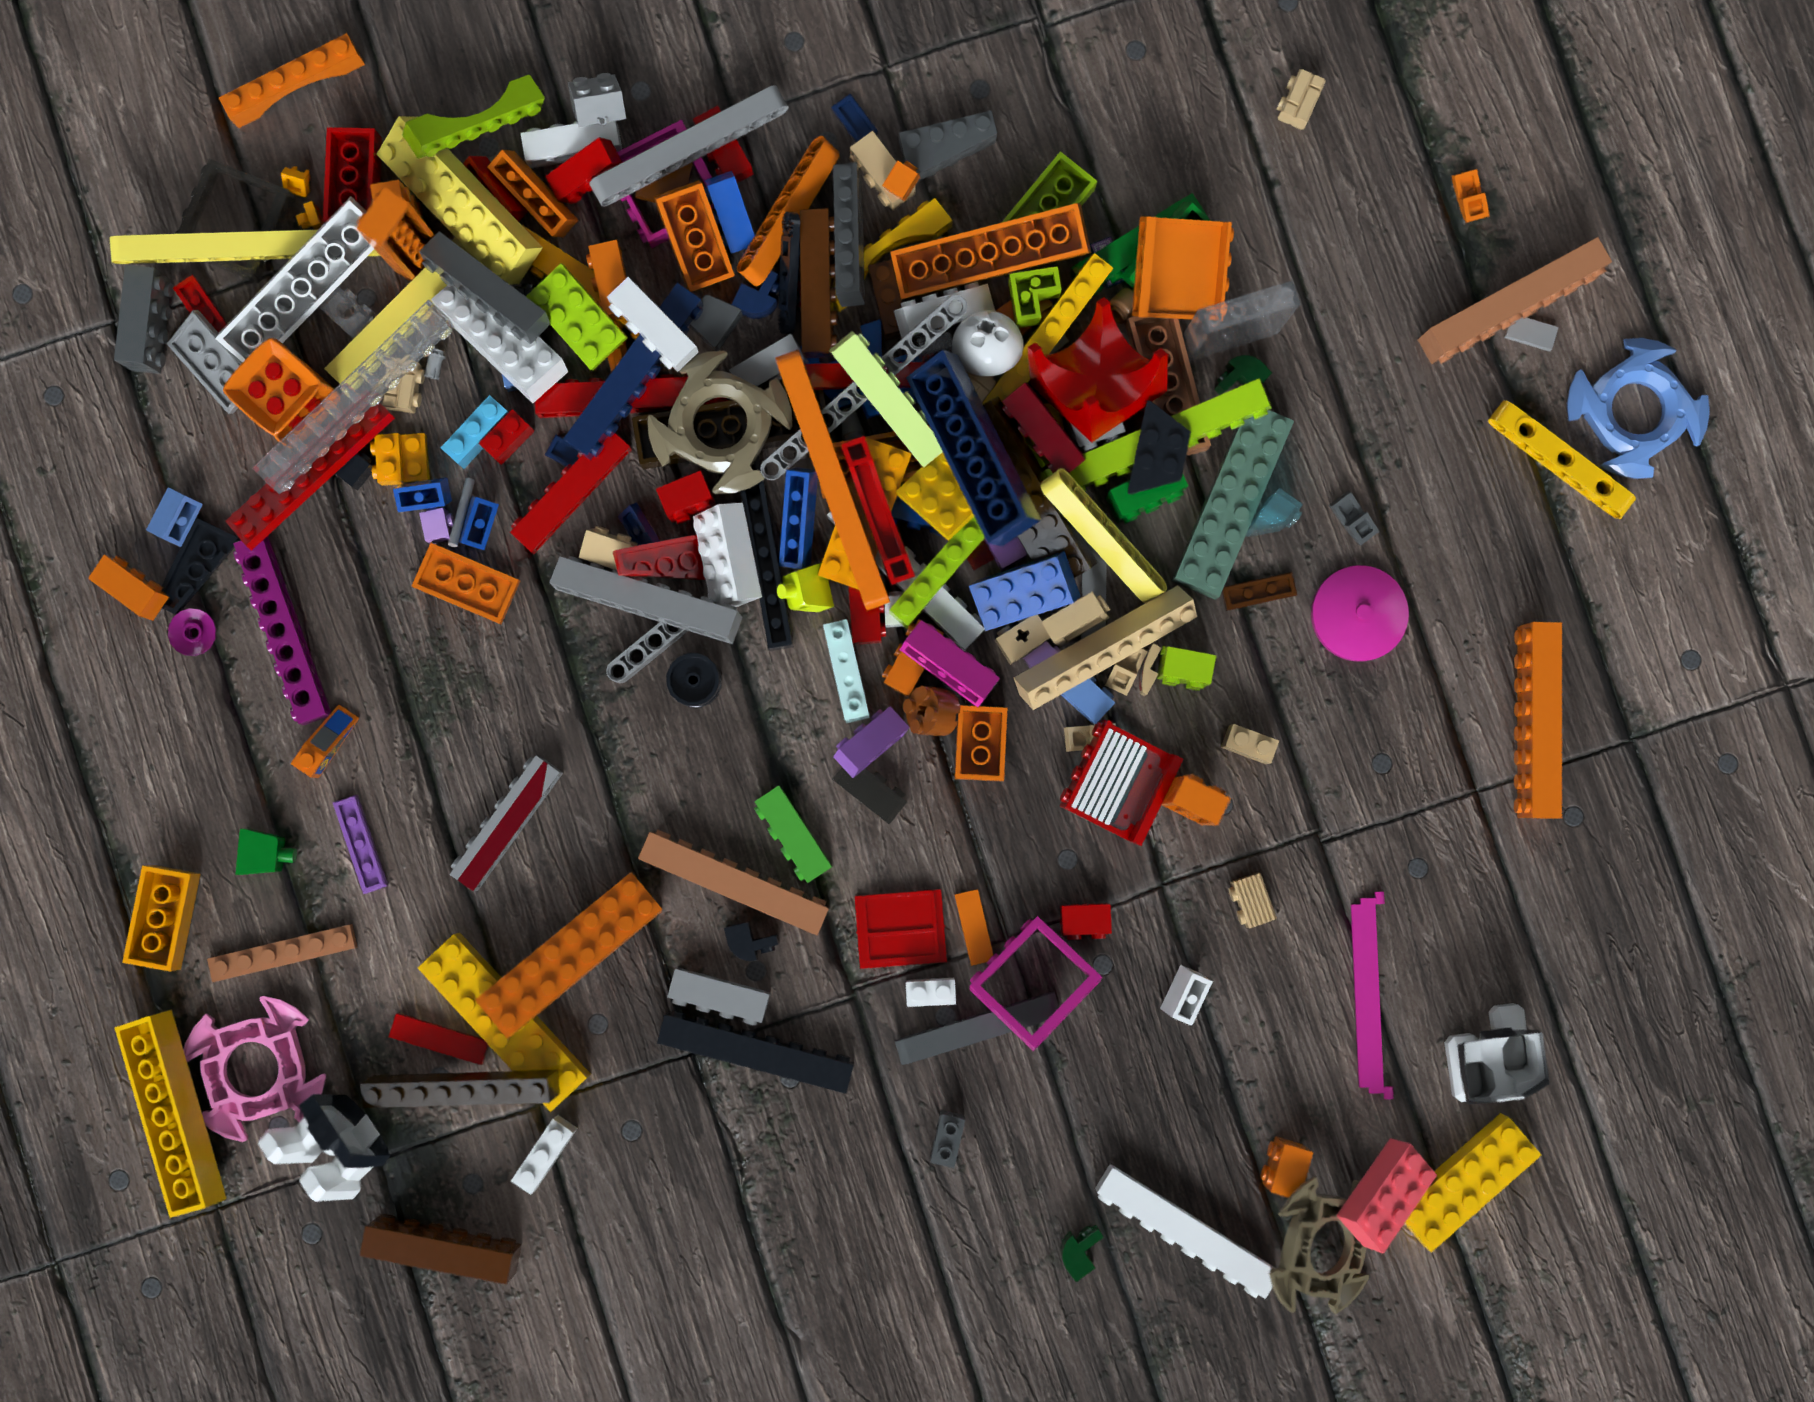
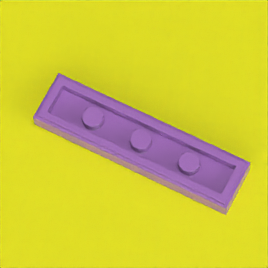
[333,795,388,894]

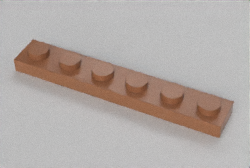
[207,924,358,983]

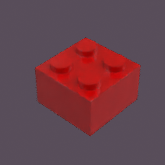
[656,470,716,524]

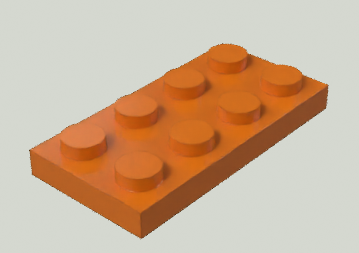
[411,543,520,625]

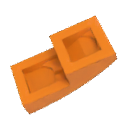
[1451,169,1490,223]

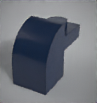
[731,271,780,319]

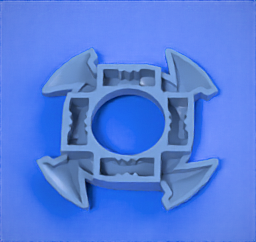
[1567,338,1710,479]

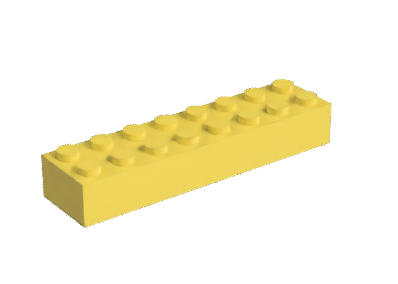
[377,116,543,285]

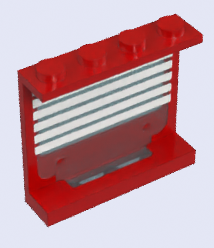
[1060,719,1183,846]

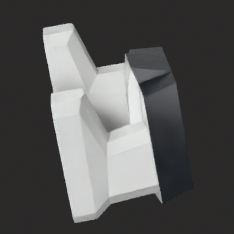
[1444,1003,1550,1104]
[258,1094,390,1201]

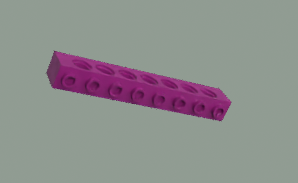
[233,536,332,725]

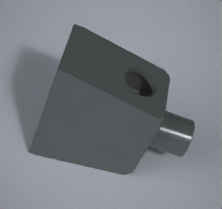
[689,294,743,351]

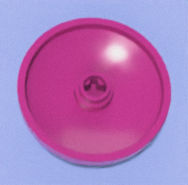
[1311,565,1409,662]

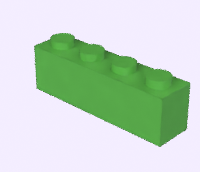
[754,786,833,883]

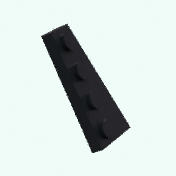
[161,518,241,615]

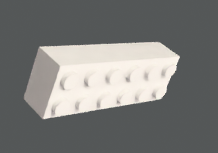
[431,285,568,403]

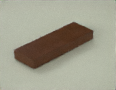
[1222,572,1297,611]

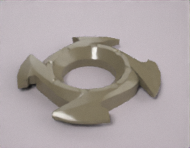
[648,351,793,495]
[1269,1176,1369,1314]

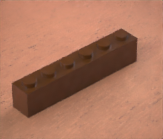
[800,208,838,358]

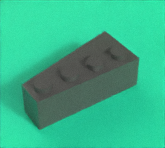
[899,110,997,184]

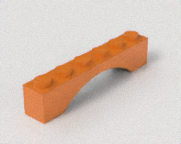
[219,33,365,128]

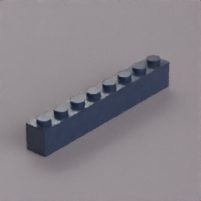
[563,283,703,460]

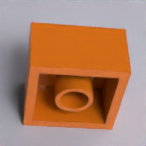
[1260,1136,1313,1197]

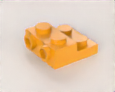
[370,433,430,486]

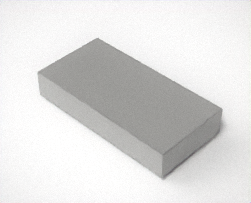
[1504,318,1558,352]

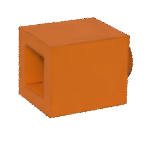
[882,161,920,202]

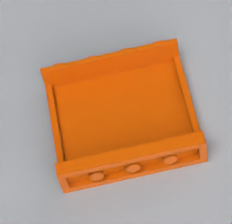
[1132,217,1234,322]

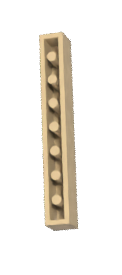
[1014,585,1197,710]

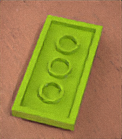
[526,263,628,370]

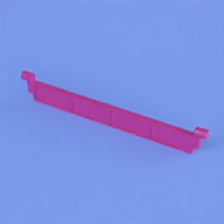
[1350,891,1394,1100]

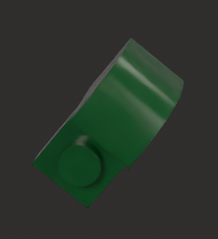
[1214,355,1272,395]
[1060,1224,1104,1282]

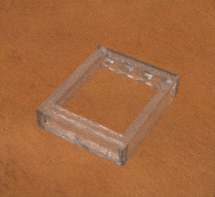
[1183,281,1301,361]

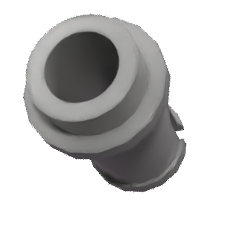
[424,348,446,380]

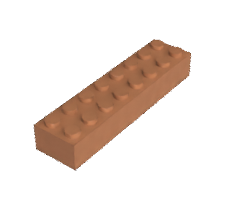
[1418,237,1612,365]

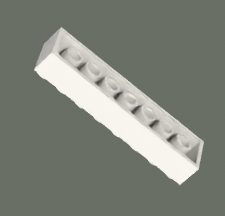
[216,196,374,362]

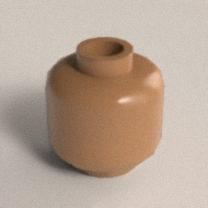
[1110,288,1135,324]

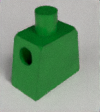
[235,829,297,875]

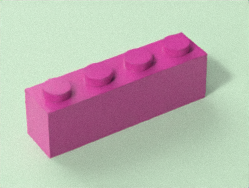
[900,620,1000,707]

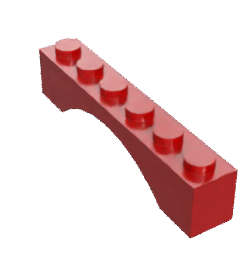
[841,436,915,585]

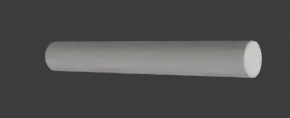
[448,478,475,547]

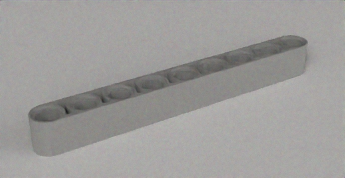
[589,85,789,206]

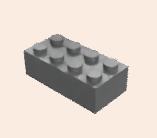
[114,265,174,374]

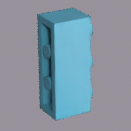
[441,395,509,469]

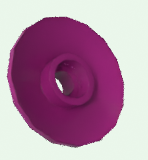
[168,608,217,656]

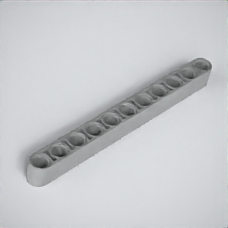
[760,295,967,480]

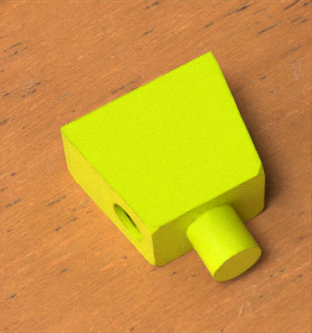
[777,563,834,612]

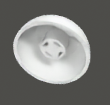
[952,310,1024,376]

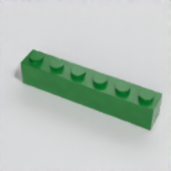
[1069,193,1208,296]

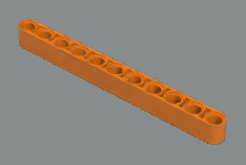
[775,349,890,611]

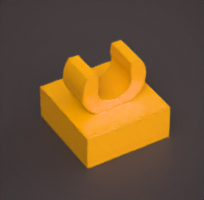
[281,166,310,198]
[296,201,324,230]

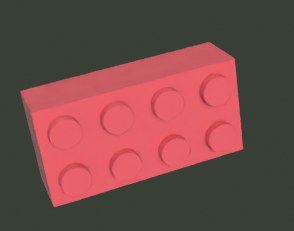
[1336,1138,1437,1254]

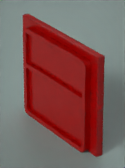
[854,889,947,969]

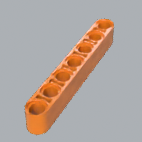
[736,136,840,286]

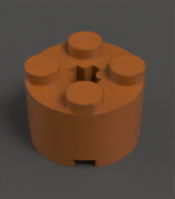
[903,686,960,736]

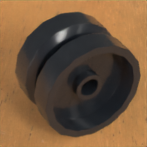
[666,653,722,708]

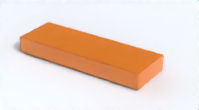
[954,889,993,966]

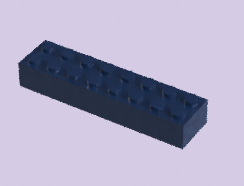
[906,350,1041,547]

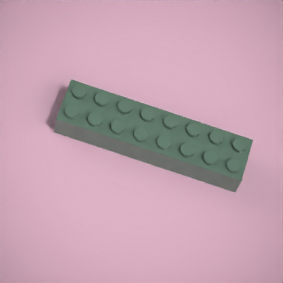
[1171,410,1294,600]

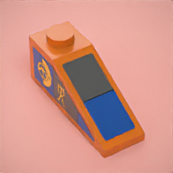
[291,705,359,778]

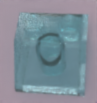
[1246,488,1303,537]

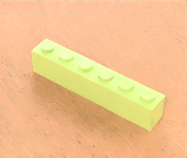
[830,331,942,468]

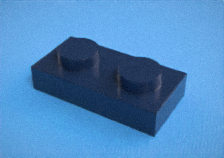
[618,502,660,546]

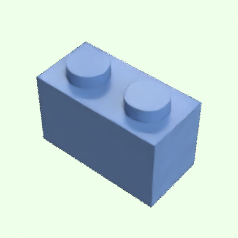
[146,487,203,547]
[1061,677,1115,725]

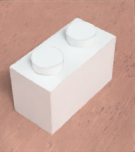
[1160,965,1213,1026]
[906,977,956,1007]

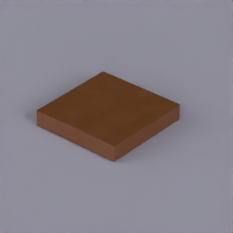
[635,162,693,203]

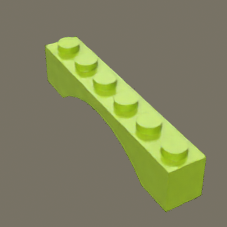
[402,74,545,159]
[889,516,985,628]

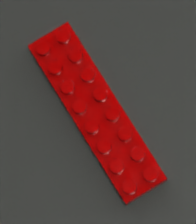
[225,390,395,551]

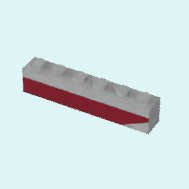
[449,755,563,892]

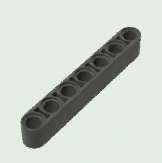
[894,991,1059,1065]

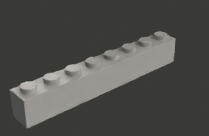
[549,556,743,644]

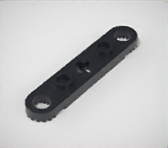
[778,212,800,334]

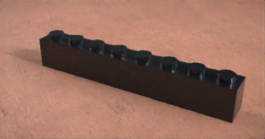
[740,455,794,651]
[657,1010,854,1094]

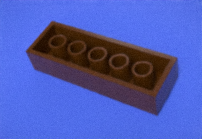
[359,1214,522,1285]

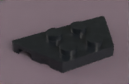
[1127,401,1191,495]

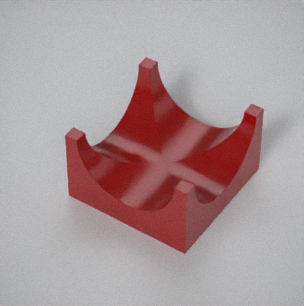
[1028,297,1168,443]

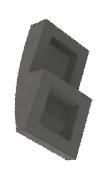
[1329,491,1379,545]

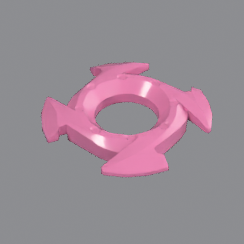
[184,996,326,1142]

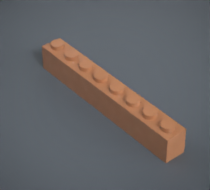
[638,829,829,935]

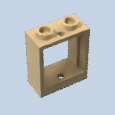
[1042,592,1110,647]

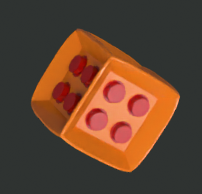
[223,338,342,450]

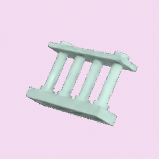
[823,619,870,724]

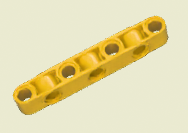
[1488,400,1636,519]

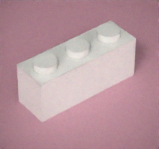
[511,1115,578,1195]

